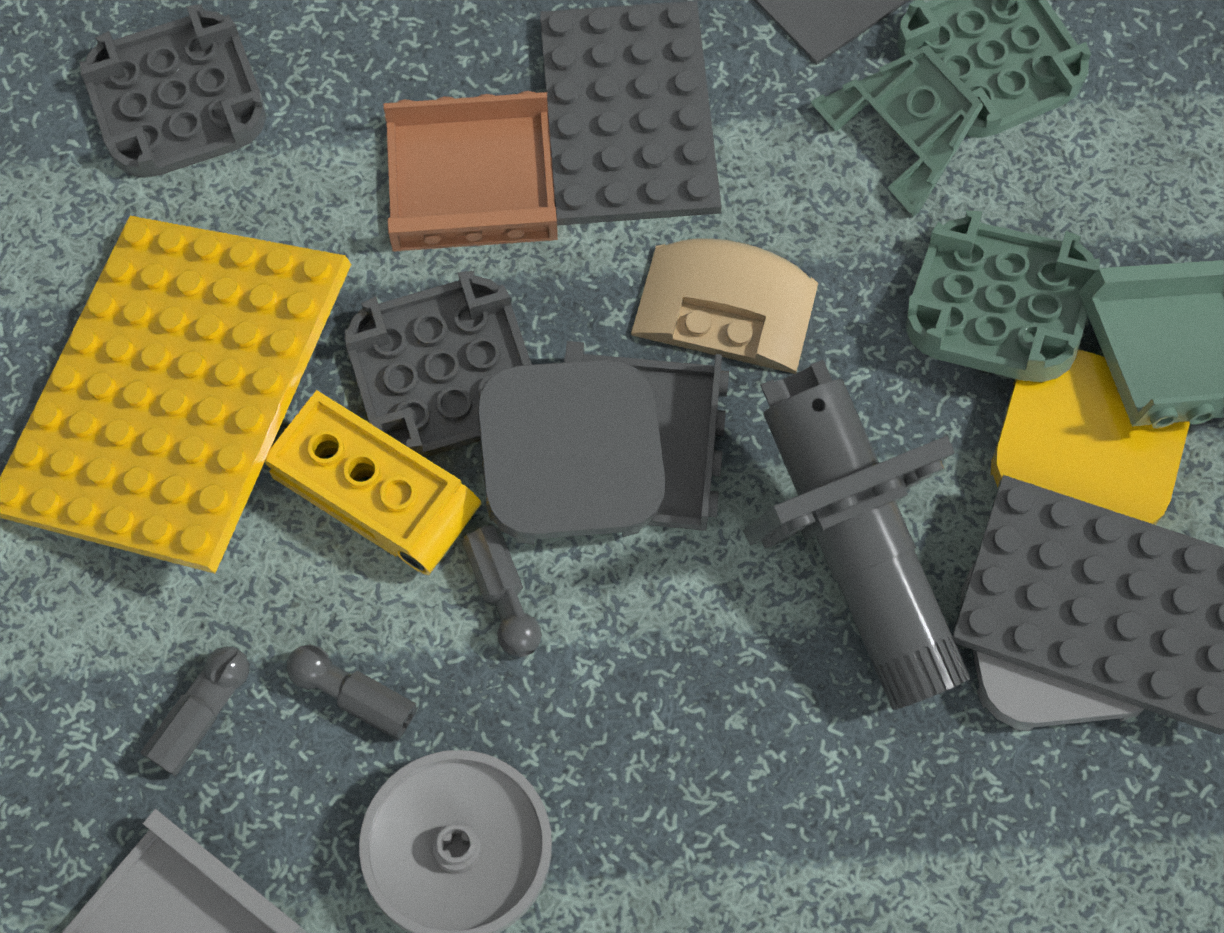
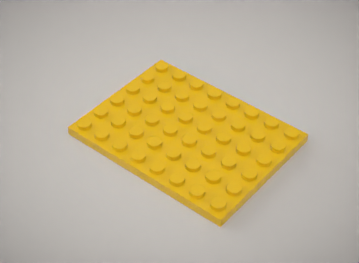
[0,216,352,574]

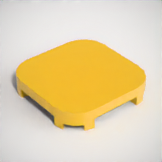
[990,349,1190,525]

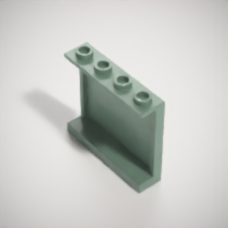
[1079,260,1224,428]

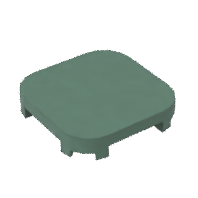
[897,0,1091,138]
[906,210,1100,382]

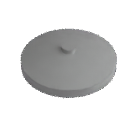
[359,750,552,933]

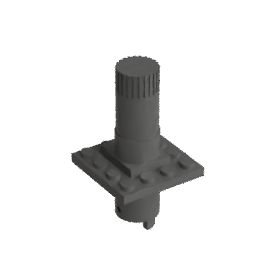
[743,360,970,710]

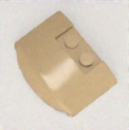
[631,239,818,374]

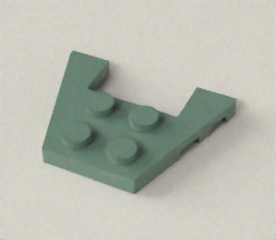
[810,45,983,217]

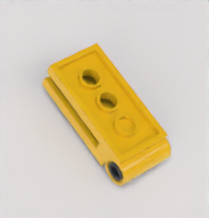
[265,390,481,575]

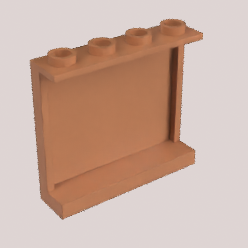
[383,91,558,252]

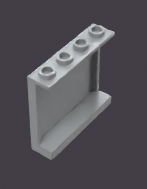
[62,809,307,933]

